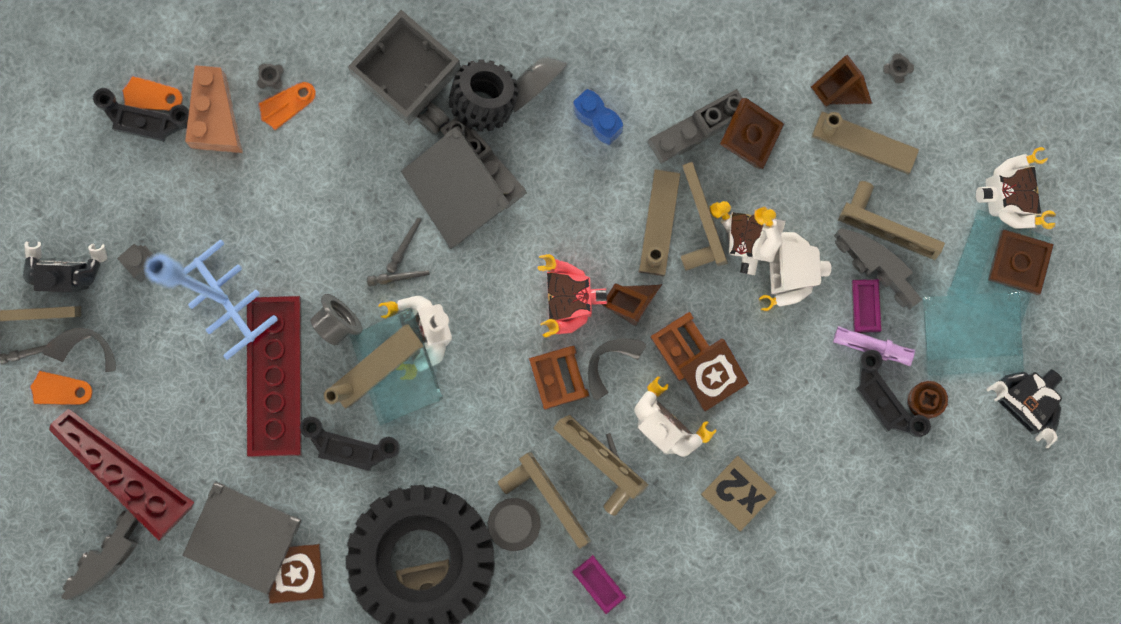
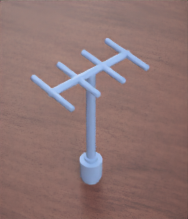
[145,240,278,360]

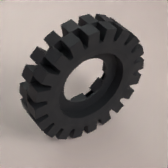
[345,485,495,624]

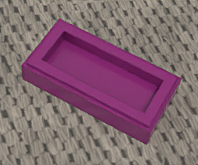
[852,279,882,333]
[572,555,627,614]

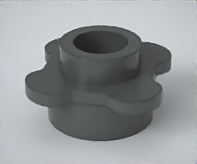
[883,53,914,84]
[257,63,284,90]

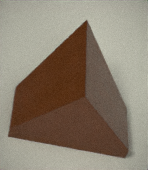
[811,55,872,107]
[601,283,663,327]

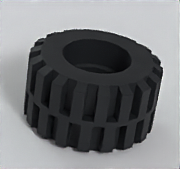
[448,59,519,132]

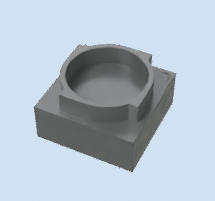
[348,10,461,125]

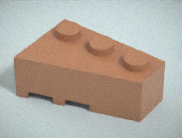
[185,65,243,153]

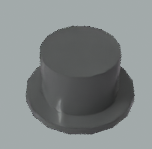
[310,294,363,345]
[487,498,541,551]

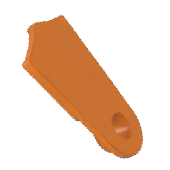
[122,76,183,111]
[258,82,316,130]
[30,371,93,405]

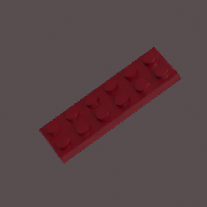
[247,296,302,457]

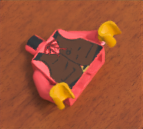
[538,254,607,338]

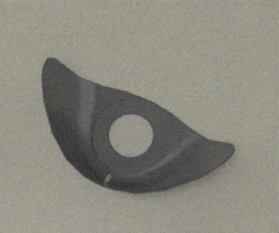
[513,57,568,112]
[42,328,116,372]
[588,339,646,401]

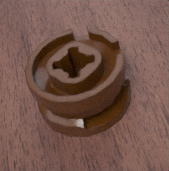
[907,381,948,419]

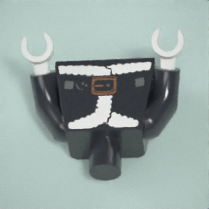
[23,242,107,292]
[987,369,1063,448]

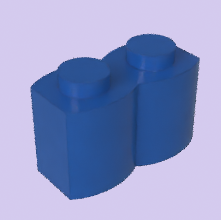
[573,89,623,145]

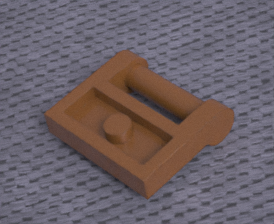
[650,312,709,381]
[529,346,590,410]

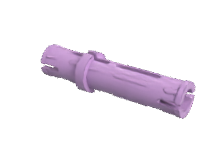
[833,326,915,366]

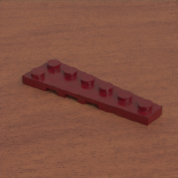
[49,408,195,541]

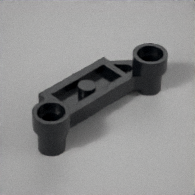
[93,88,189,142]
[855,350,931,437]
[300,416,400,471]

